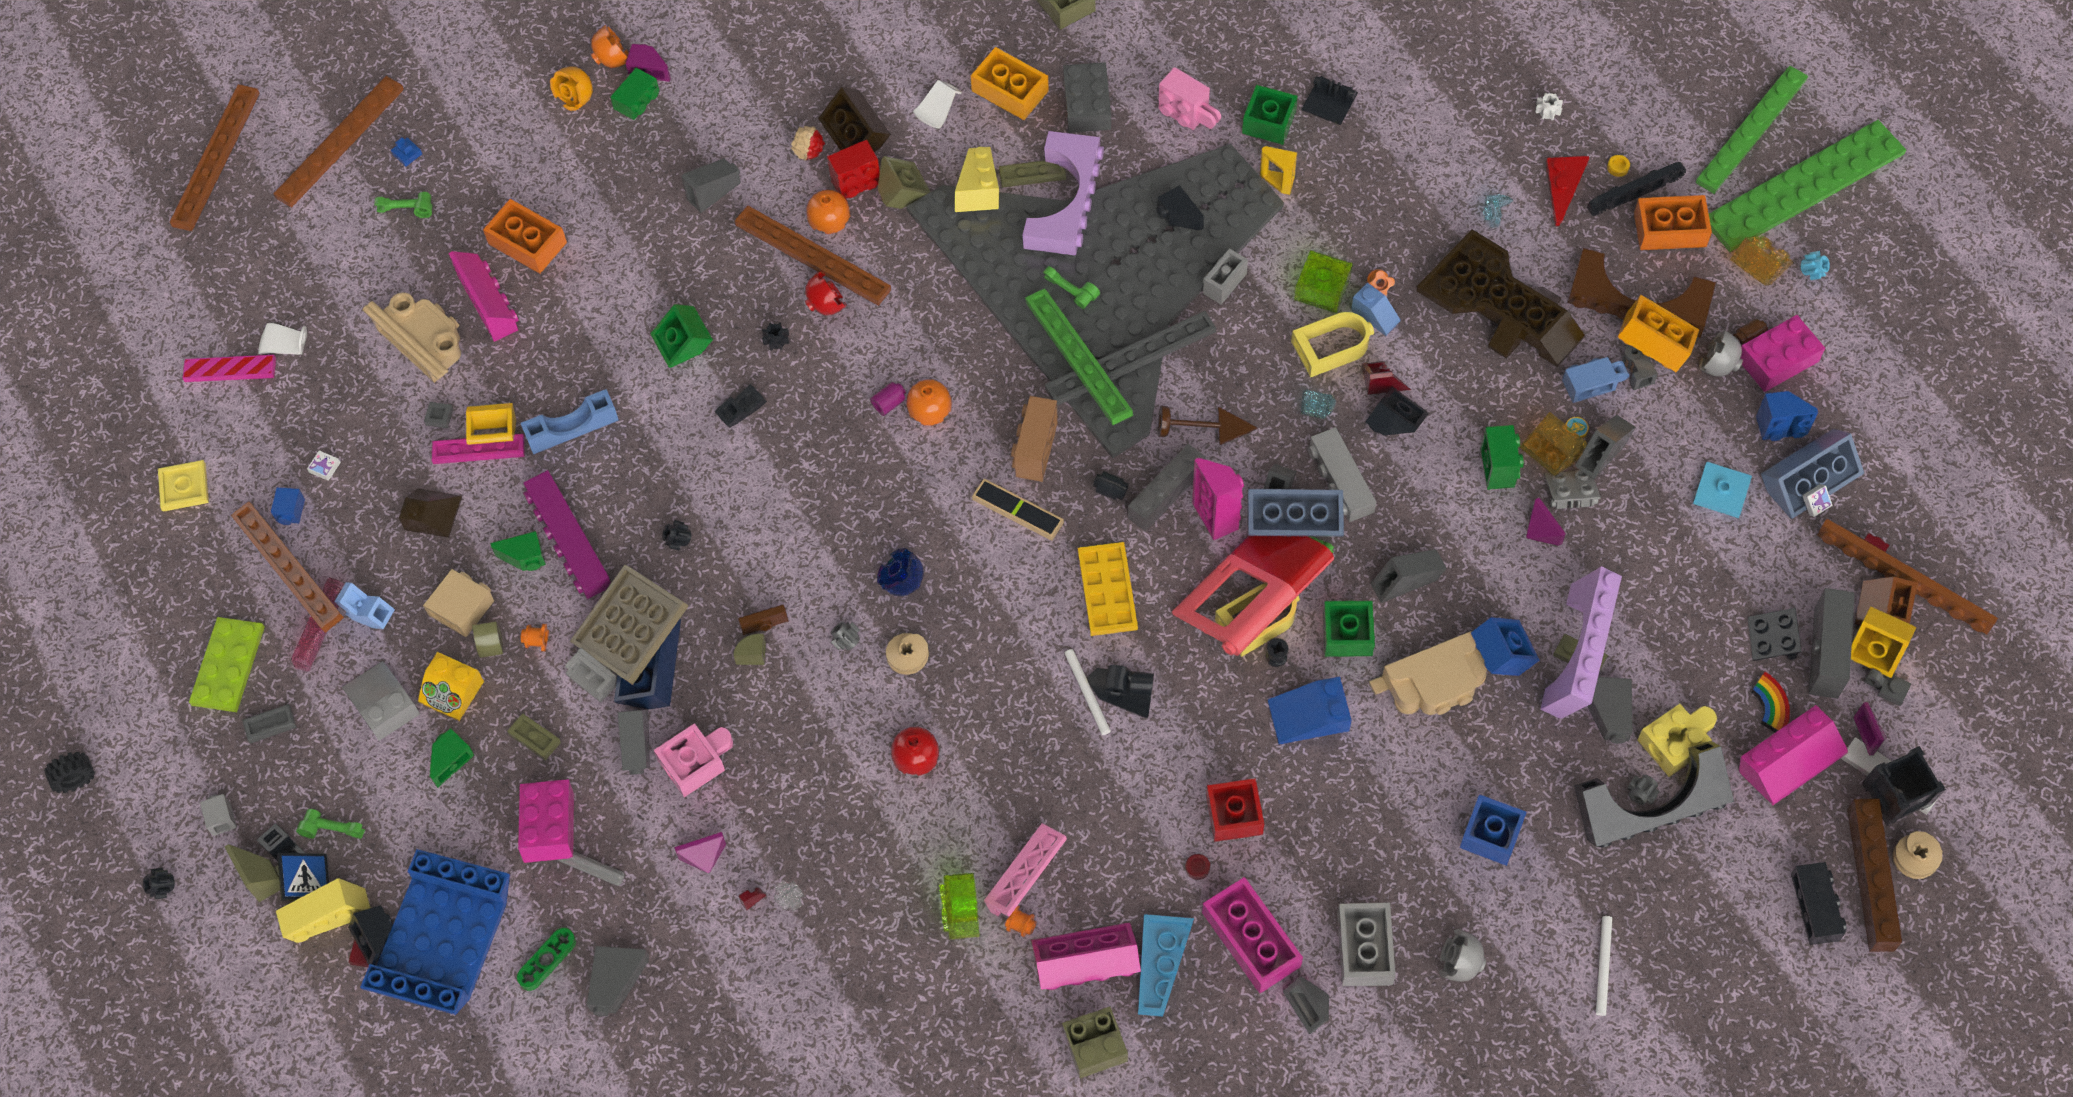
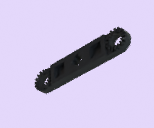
[1587,162,1686,216]

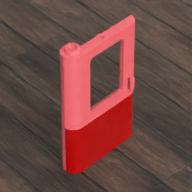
[1172,536,1334,656]

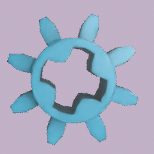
[1801,251,1830,280]

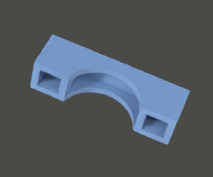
[521,389,619,454]

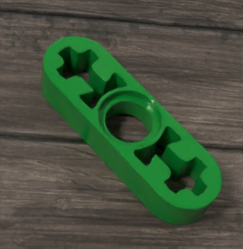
[517,928,576,991]

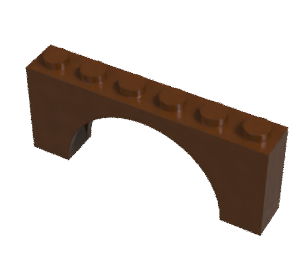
[1568,248,1716,338]

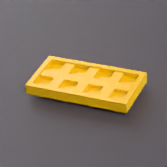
[1078,542,1138,636]

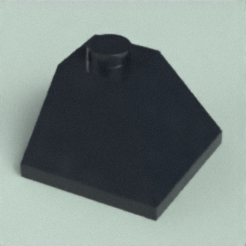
[1365,386,1429,436]

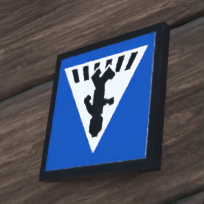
[277,853,329,901]

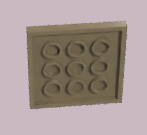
[570,564,689,685]

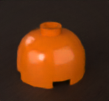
[591,25,629,68]
[806,189,851,234]
[906,379,952,425]

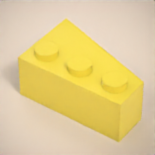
[955,147,999,212]
[276,878,370,943]

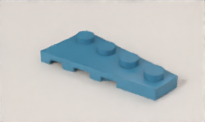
[1138,914,1194,1017]

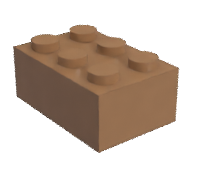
[1011,396,1058,482]

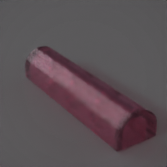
[291,577,345,672]

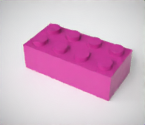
[1202,877,1303,994]

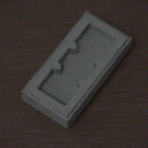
[242,704,297,744]

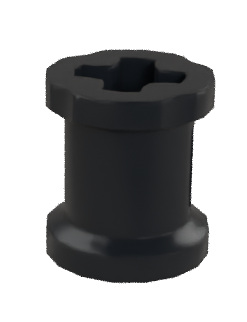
[1266,638,1289,667]

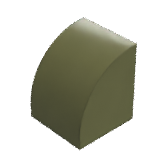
[472,621,504,658]
[733,634,766,665]

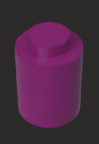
[870,382,906,416]

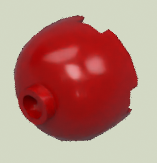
[805,270,847,316]
[891,726,939,776]

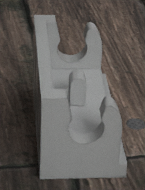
[565,647,617,702]

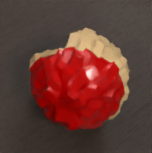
[791,126,825,161]

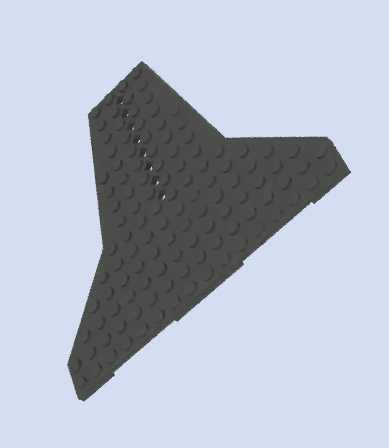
[907,144,1284,458]

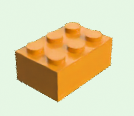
[971,47,1049,120]
[1618,295,1699,372]

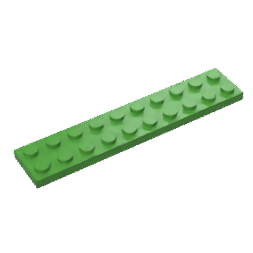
[1709,119,1906,252]

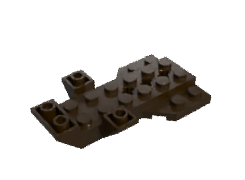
[1417,229,1585,367]

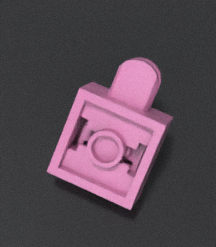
[1158,67,1221,130]
[654,723,733,797]

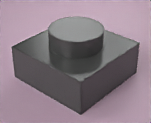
[424,402,453,428]

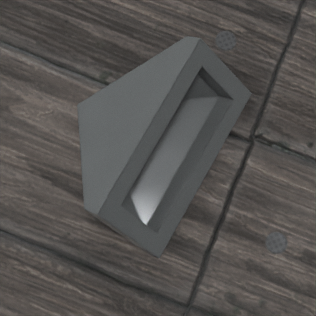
[1283,977,1329,1034]

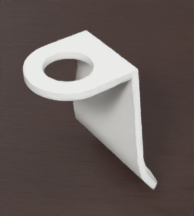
[913,80,962,128]
[258,323,307,355]

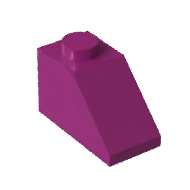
[626,44,671,82]

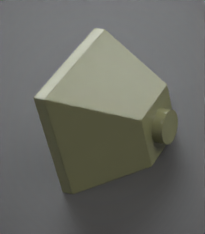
[878,156,930,209]
[224,844,280,902]

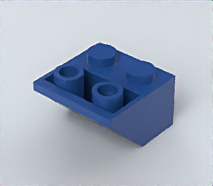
[1756,391,1818,441]

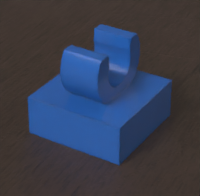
[391,137,422,167]

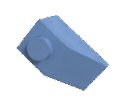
[1351,283,1400,336]

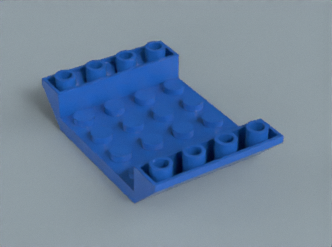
[360,849,510,1015]

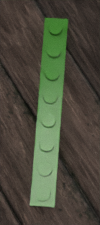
[1696,66,1808,194]
[1025,289,1133,425]

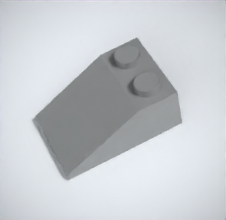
[342,661,420,741]

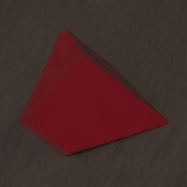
[1362,361,1411,395]

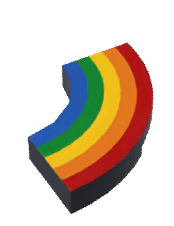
[1751,672,1790,733]

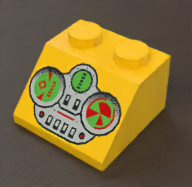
[418,652,484,721]

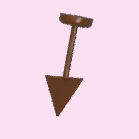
[1158,405,1257,446]

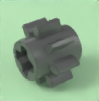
[831,621,860,650]
[1627,775,1660,805]

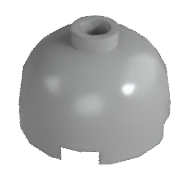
[1699,330,1743,377]
[1439,929,1486,982]

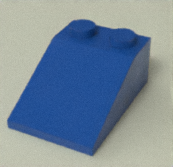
[1268,676,1352,744]

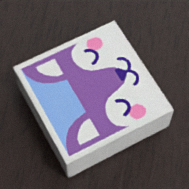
[307,451,341,481]
[1802,484,1832,517]

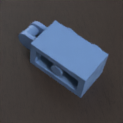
[1562,357,1630,403]

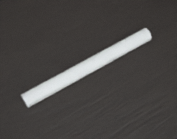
[1065,649,1111,735]
[1596,916,1612,1016]

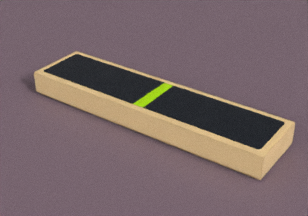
[972,479,1064,541]

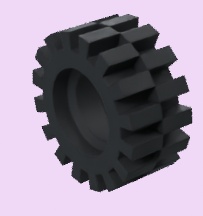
[44,752,95,793]

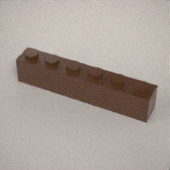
[1847,799,1902,952]

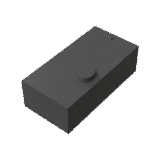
[1809,588,1855,699]

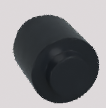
[1093,471,1129,500]

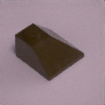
[399,489,462,538]

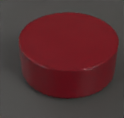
[1185,854,1210,880]

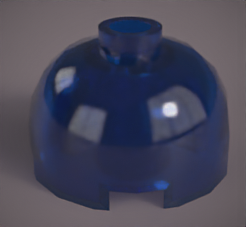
[877,548,924,597]

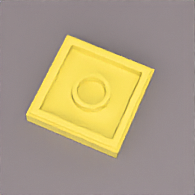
[158,460,209,511]

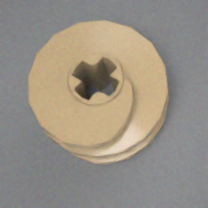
[886,633,929,675]
[1892,831,1942,879]

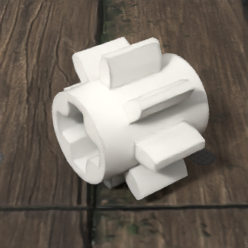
[1535,93,1563,120]

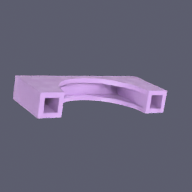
[1022,131,1104,255]
[1540,566,1622,719]

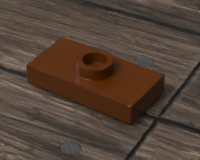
[738,604,788,635]

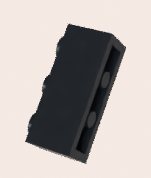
[1791,862,1847,945]

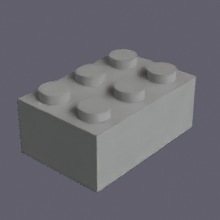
[1337,903,1396,986]

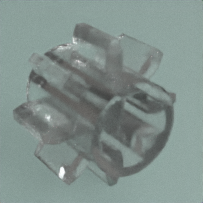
[773,880,804,912]

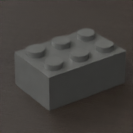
[1063,62,1111,133]

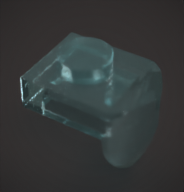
[1483,194,1513,228]
[1301,390,1336,419]

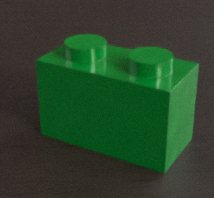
[610,68,660,120]

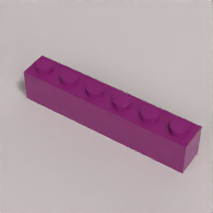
[523,470,611,600]

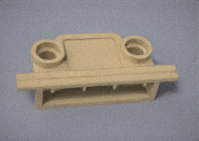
[362,293,461,383]
[1369,631,1487,715]

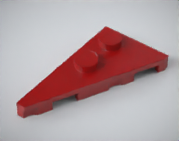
[1546,156,1589,226]

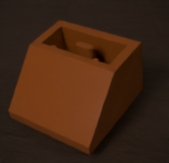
[1854,576,1917,626]

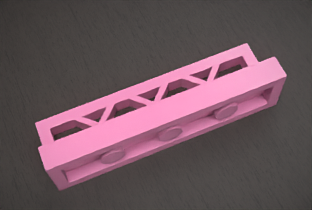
[984,823,1067,917]

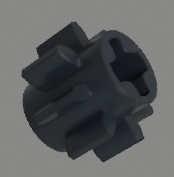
[762,323,789,351]
[662,520,691,551]
[143,868,175,899]

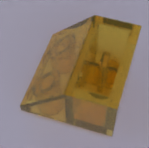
[1730,235,1794,286]
[1519,412,1588,476]

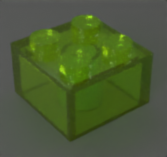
[1294,250,1353,313]
[939,873,980,939]

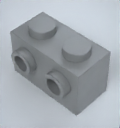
[1202,248,1248,305]

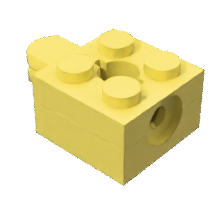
[1638,704,1717,777]

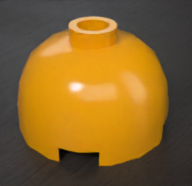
[550,66,593,111]

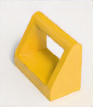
[1260,146,1297,195]
[466,403,516,445]

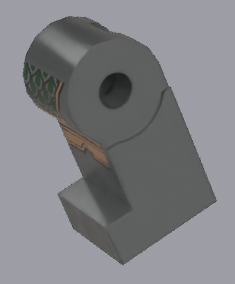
[1622,345,1658,390]

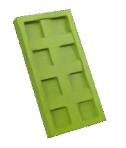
[189,617,265,712]

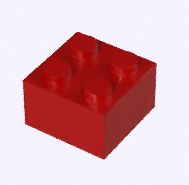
[827,140,880,199]
[1206,778,1265,842]

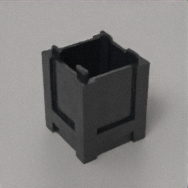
[1861,746,1946,826]

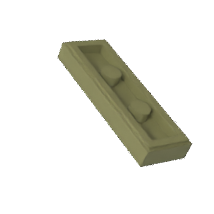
[999,160,1066,188]

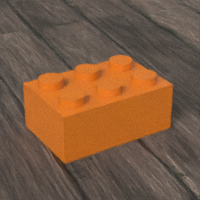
[1634,195,1712,250]
[483,199,567,274]

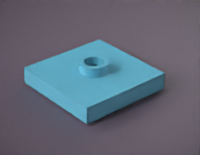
[1693,462,1752,518]

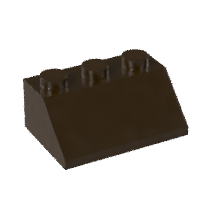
[818,87,891,152]

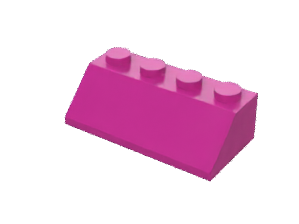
[448,251,519,342]
[1192,458,1244,540]
[1739,705,1848,805]
[1031,923,1141,990]

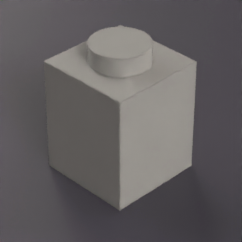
[200,794,237,836]

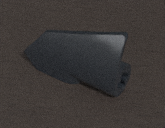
[1086,665,1154,718]

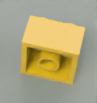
[1851,606,1916,678]

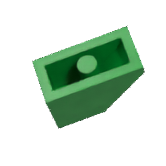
[490,531,546,571]
[430,728,474,788]

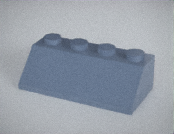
[1761,429,1864,519]
[1247,489,1344,537]

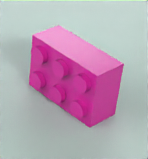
[1740,315,1825,392]
[518,779,574,863]

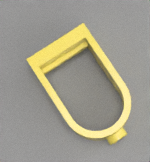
[1291,312,1374,378]
[1215,583,1300,657]

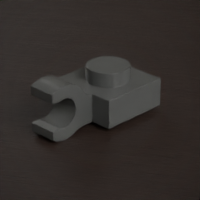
[1864,668,1911,706]

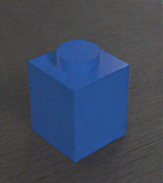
[271,487,305,525]

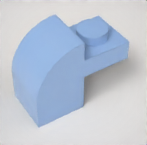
[334,582,395,629]

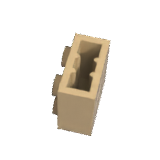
[423,569,494,637]

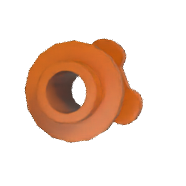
[1367,269,1395,296]
[521,624,549,652]
[1005,905,1037,937]

